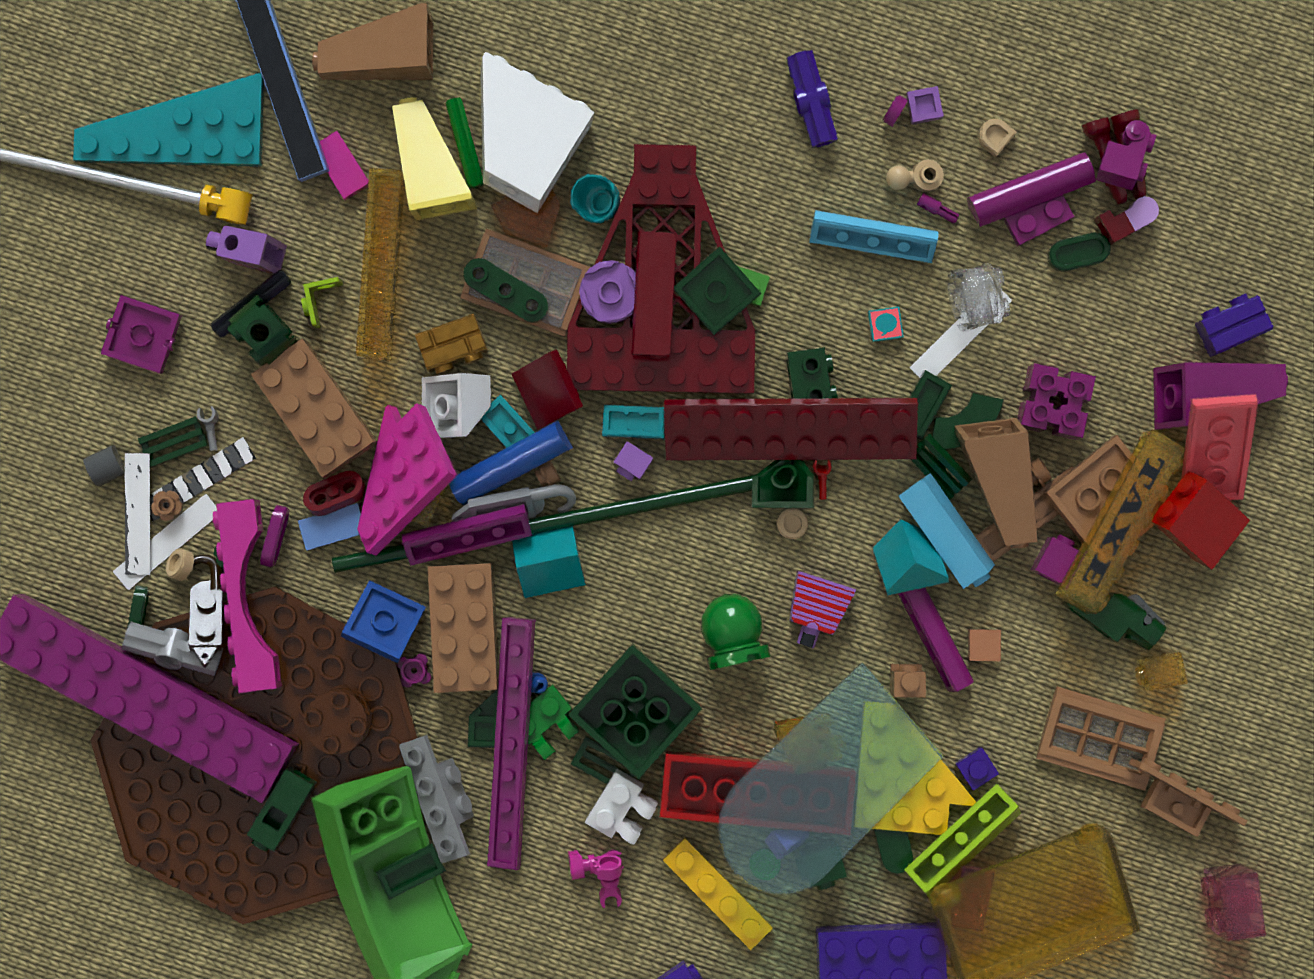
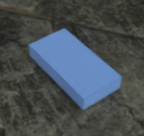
[298,503,361,551]

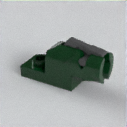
[1061,593,1167,650]

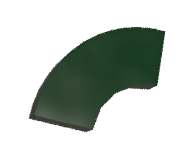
[932,393,1004,450]

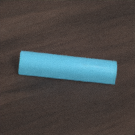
[809,210,938,263]

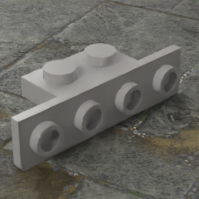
[399,735,474,863]

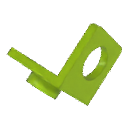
[301,277,343,329]

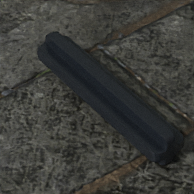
[210,270,291,338]

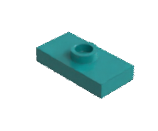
[602,405,665,439]

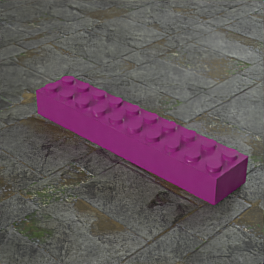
[0,594,299,803]

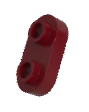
[303,471,366,516]

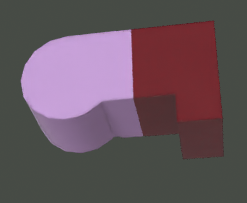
[1094,197,1159,246]

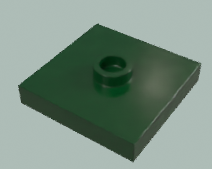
[674,246,761,335]

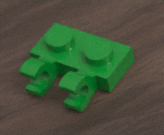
[528,684,580,760]

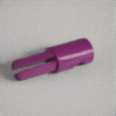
[916,193,959,224]

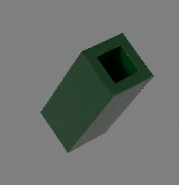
[247,766,318,852]

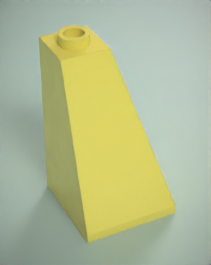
[392,97,477,221]

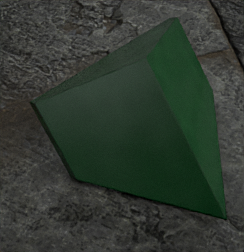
[752,460,815,509]

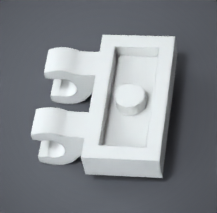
[585,768,658,845]

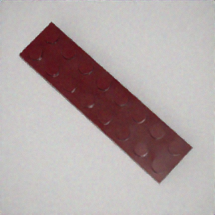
[664,398,918,461]

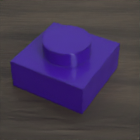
[955,747,999,791]

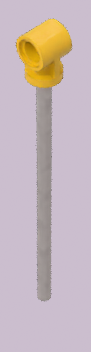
[0,148,253,225]

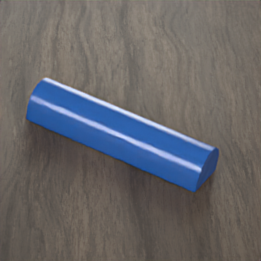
[449,420,573,506]

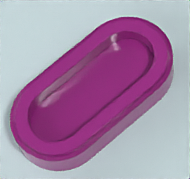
[260,505,290,568]

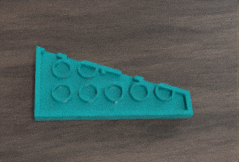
[73,72,264,167]

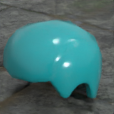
[570,174,620,224]

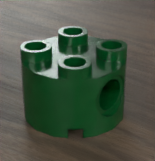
[227,295,299,366]

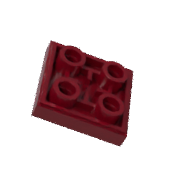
[511,349,584,430]

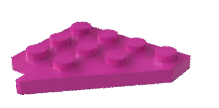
[357,403,457,555]

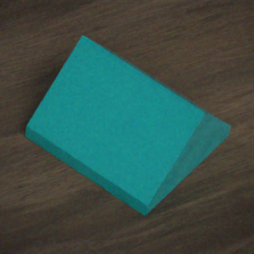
[873,519,949,596]
[512,526,586,598]

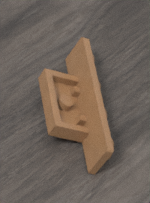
[1129,758,1247,837]

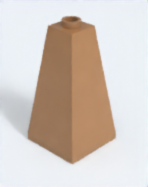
[312,3,433,80]
[954,418,1037,548]

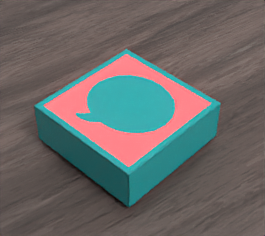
[868,306,904,343]

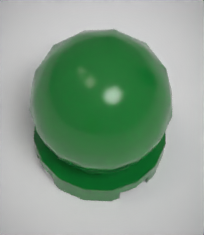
[701,594,771,670]

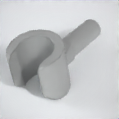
[197,406,219,451]

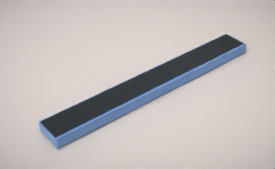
[236,0,330,182]

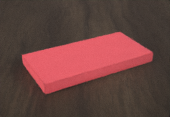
[1181,395,1258,501]

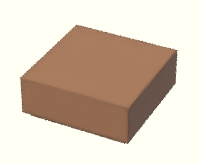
[968,629,1001,661]

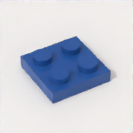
[341,580,426,663]

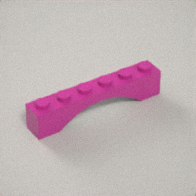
[213,499,282,693]

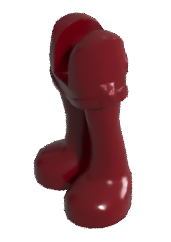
[1082,109,1147,205]

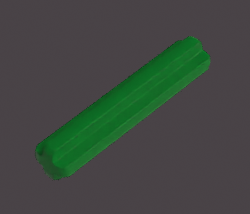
[446,97,484,189]

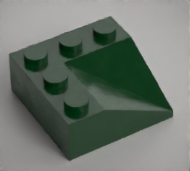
[568,643,703,779]

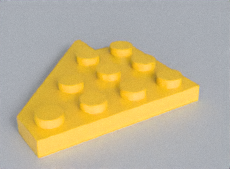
[852,701,976,835]

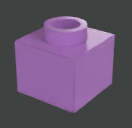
[614,441,654,481]

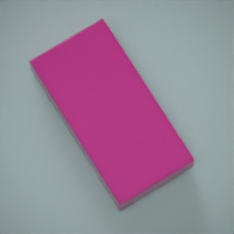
[320,131,371,201]

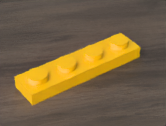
[663,837,773,950]

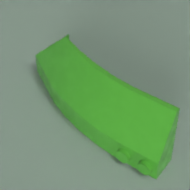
[311,766,472,979]

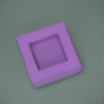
[906,86,944,125]

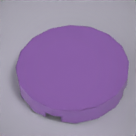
[579,260,636,324]

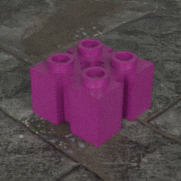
[1017,363,1096,440]

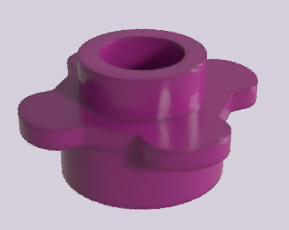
[397,654,431,688]

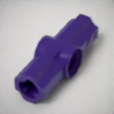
[786,50,838,148]

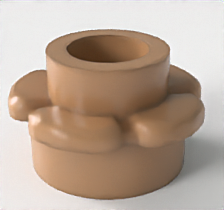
[1031,457,1052,487]
[534,461,561,487]
[151,490,182,521]

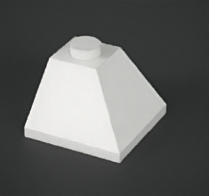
[422,373,491,438]

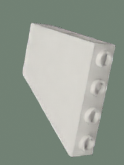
[481,52,594,213]

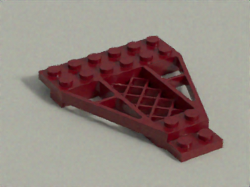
[567,144,755,394]

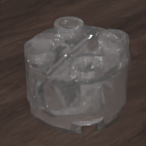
[948,263,1010,332]

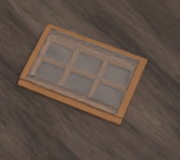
[460,228,591,337]
[1036,686,1166,791]

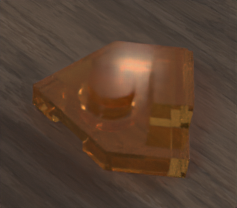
[491,189,561,248]

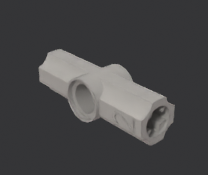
[122,622,223,676]

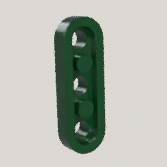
[463,258,549,323]

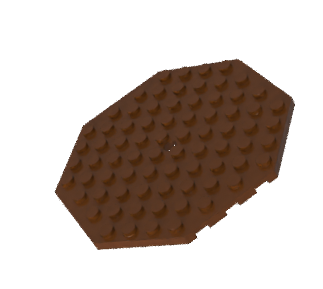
[90,587,419,925]

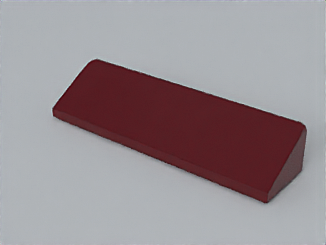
[631,231,677,360]

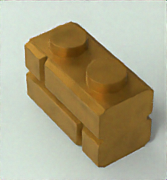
[415,314,488,375]

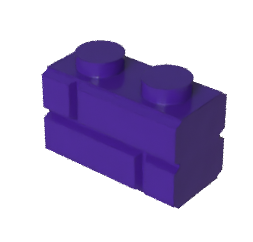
[1195,293,1273,357]

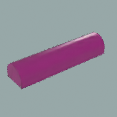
[967,152,1096,227]
[402,504,532,566]
[897,587,974,692]

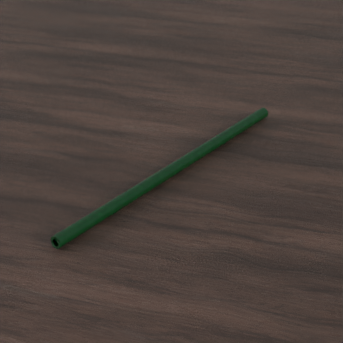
[332,474,756,573]

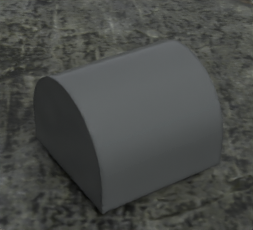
[83,445,125,487]

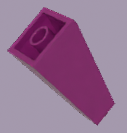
[1153,362,1288,430]

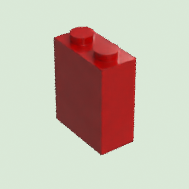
[1150,471,1250,570]

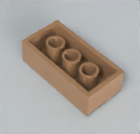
[251,338,377,479]
[428,563,499,693]

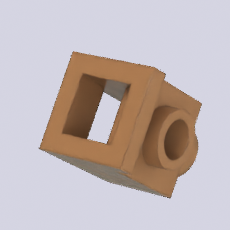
[890,664,926,697]

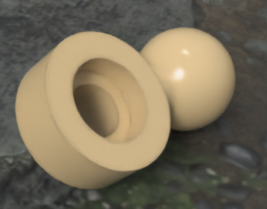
[886,159,944,192]

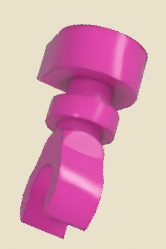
[568,849,624,880]
[593,854,622,908]

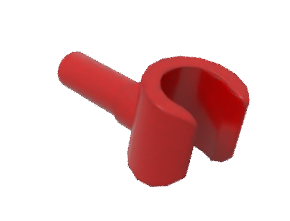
[813,460,832,500]

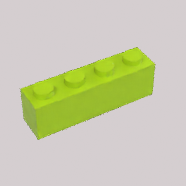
[904,784,1021,899]

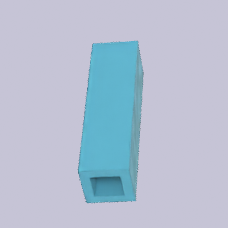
[899,473,995,589]

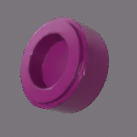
[883,95,908,127]

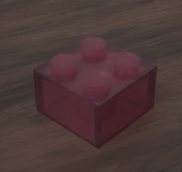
[1201,864,1266,941]

